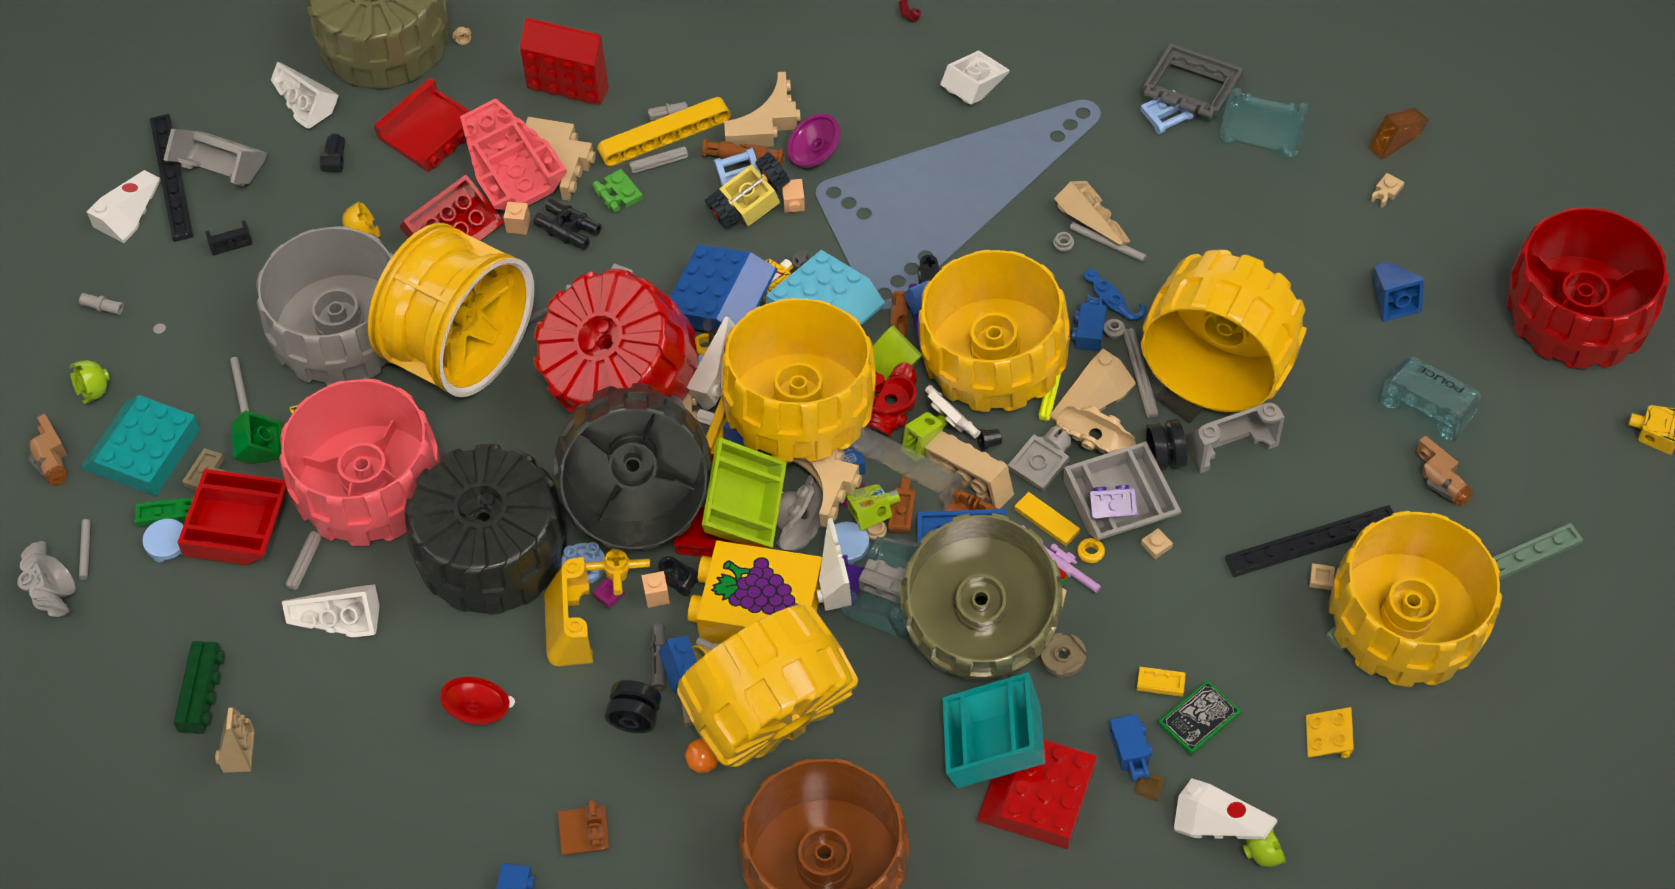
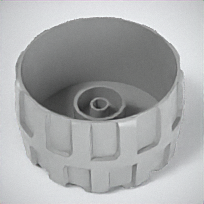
[256,226,393,385]

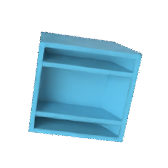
[766,250,885,326]

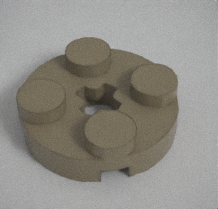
[1040,633,1086,679]

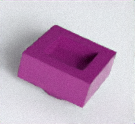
[592,578,625,609]

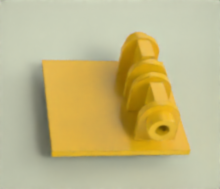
[1306,707,1354,758]

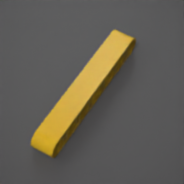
[597,97,731,166]

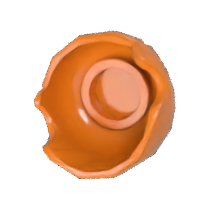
[685,738,719,773]

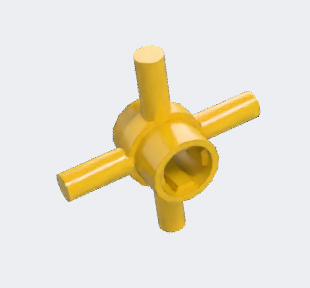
[585,548,650,595]

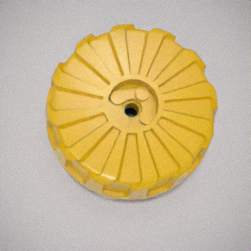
[918,250,1070,412]
[1141,250,1307,412]
[721,298,876,462]
[1329,511,1502,687]
[677,605,858,767]

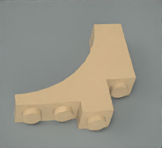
[724,72,801,148]
[525,117,596,201]
[793,449,862,527]

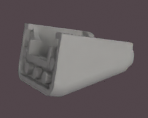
[1186,403,1285,473]

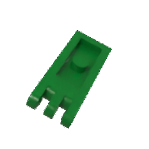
[135,497,193,527]

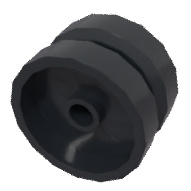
[1146,419,1187,470]
[605,680,662,733]

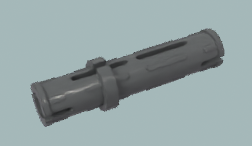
[649,623,666,691]

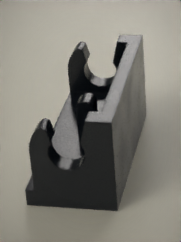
[205,220,253,256]

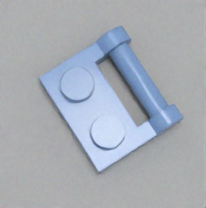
[1140,90,1194,135]
[713,148,761,186]

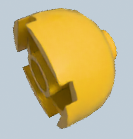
[342,201,380,238]

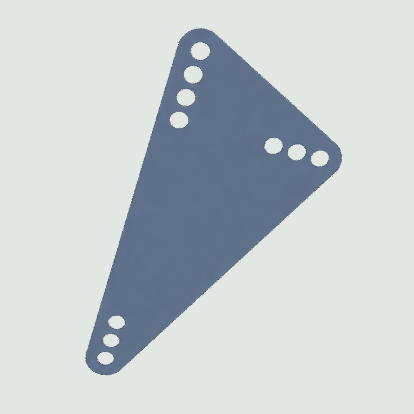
[816,99,1101,310]

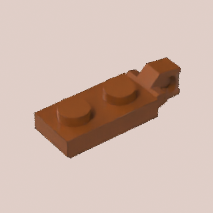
[888,476,916,534]

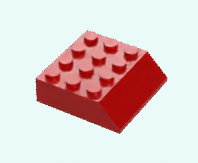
[520,17,609,105]
[177,468,287,565]
[977,739,1097,850]

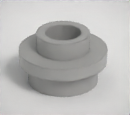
[1053,232,1074,252]
[1104,319,1125,339]

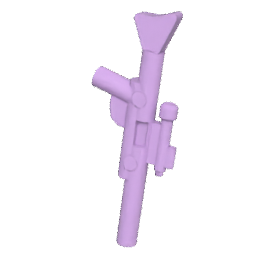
[1022,525,1101,593]

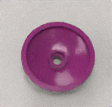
[787,113,841,168]

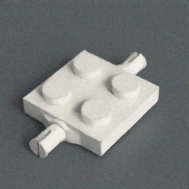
[925,385,980,439]

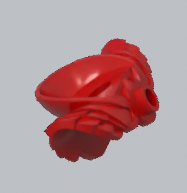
[866,362,917,435]

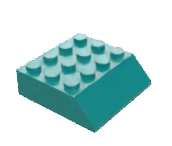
[81,395,200,497]
[942,672,1045,788]

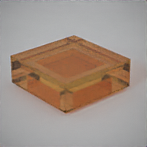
[1135,773,1165,802]

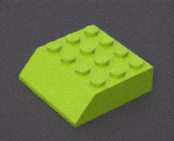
[702,437,787,548]

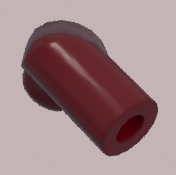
[898,0,921,22]

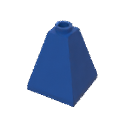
[1373,262,1424,322]

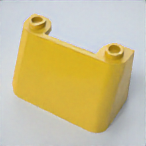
[544,557,593,666]

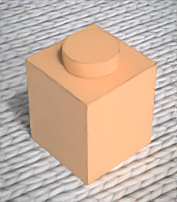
[782,179,805,213]
[503,202,531,235]
[642,571,670,608]

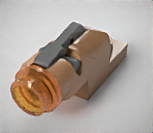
[28,414,67,486]
[1416,436,1474,506]

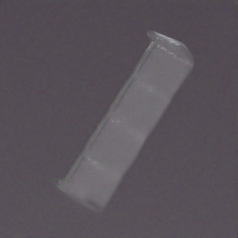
[849,426,963,511]

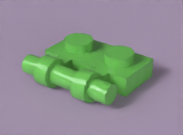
[592,169,643,213]

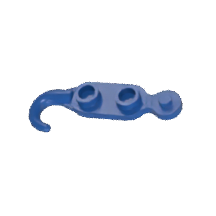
[1084,269,1146,321]

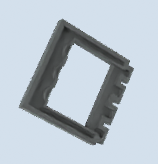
[1143,43,1244,119]

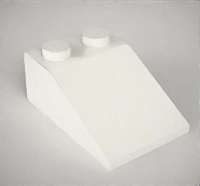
[940,51,1010,105]

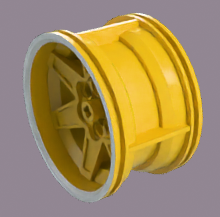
[368,223,534,397]

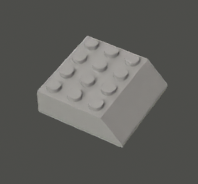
[1063,442,1181,540]

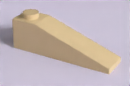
[1050,349,1136,422]
[215,708,255,773]

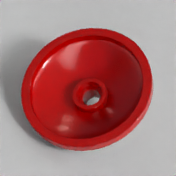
[440,677,510,725]

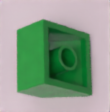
[231,410,283,464]

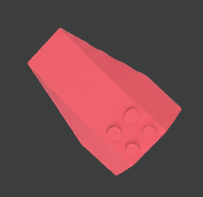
[460,98,567,210]

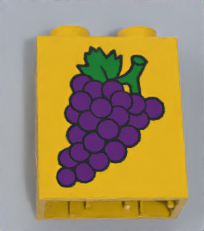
[688,540,822,644]

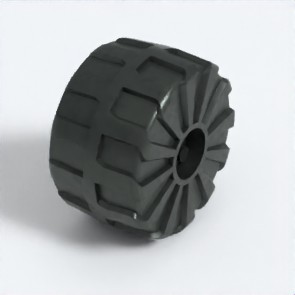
[554,383,712,551]
[404,443,567,615]

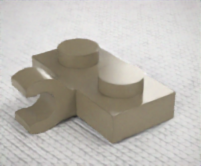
[182,448,225,490]

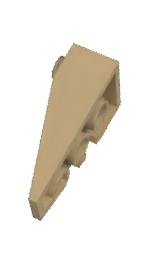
[1054,181,1131,245]

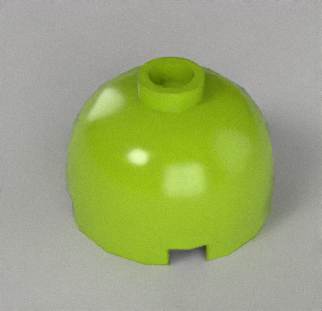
[70,360,109,404]
[1243,829,1286,867]

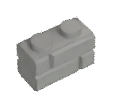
[859,559,905,604]

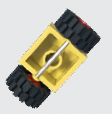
[704,152,790,229]

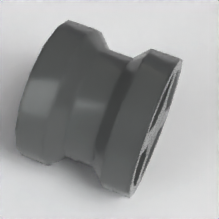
[792,251,812,273]

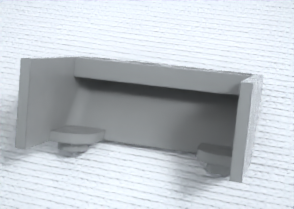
[164,129,267,186]

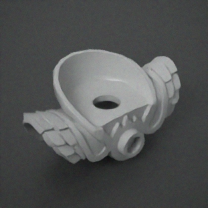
[776,475,823,551]
[17,541,76,618]

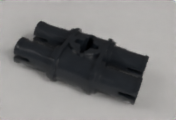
[533,199,602,250]

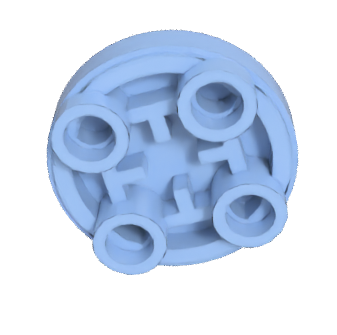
[142,519,183,562]
[825,522,869,565]
[561,542,605,584]

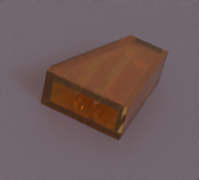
[1368,107,1429,159]

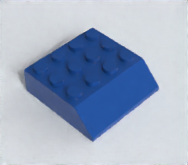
[670,244,777,331]

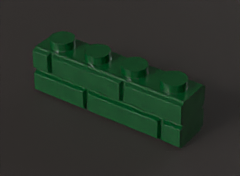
[173,641,225,734]

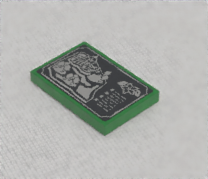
[1158,680,1241,756]

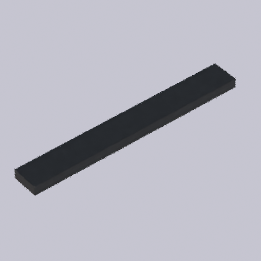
[150,114,194,242]
[1225,505,1394,577]

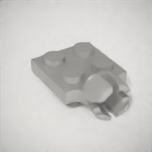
[1008,426,1071,492]

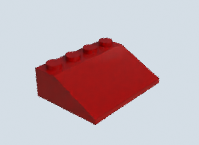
[399,175,504,241]

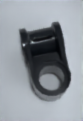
[918,254,939,284]
[659,556,699,597]

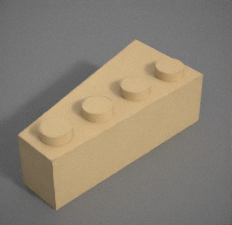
[924,431,1014,509]

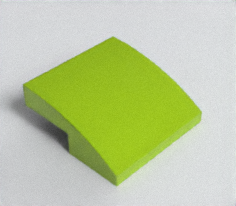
[873,326,922,381]

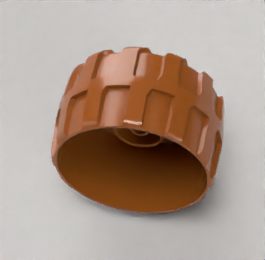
[739,758,909,889]

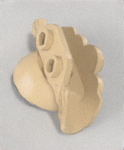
[1056,406,1136,454]

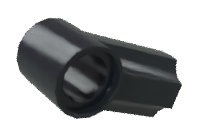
[320,133,346,172]

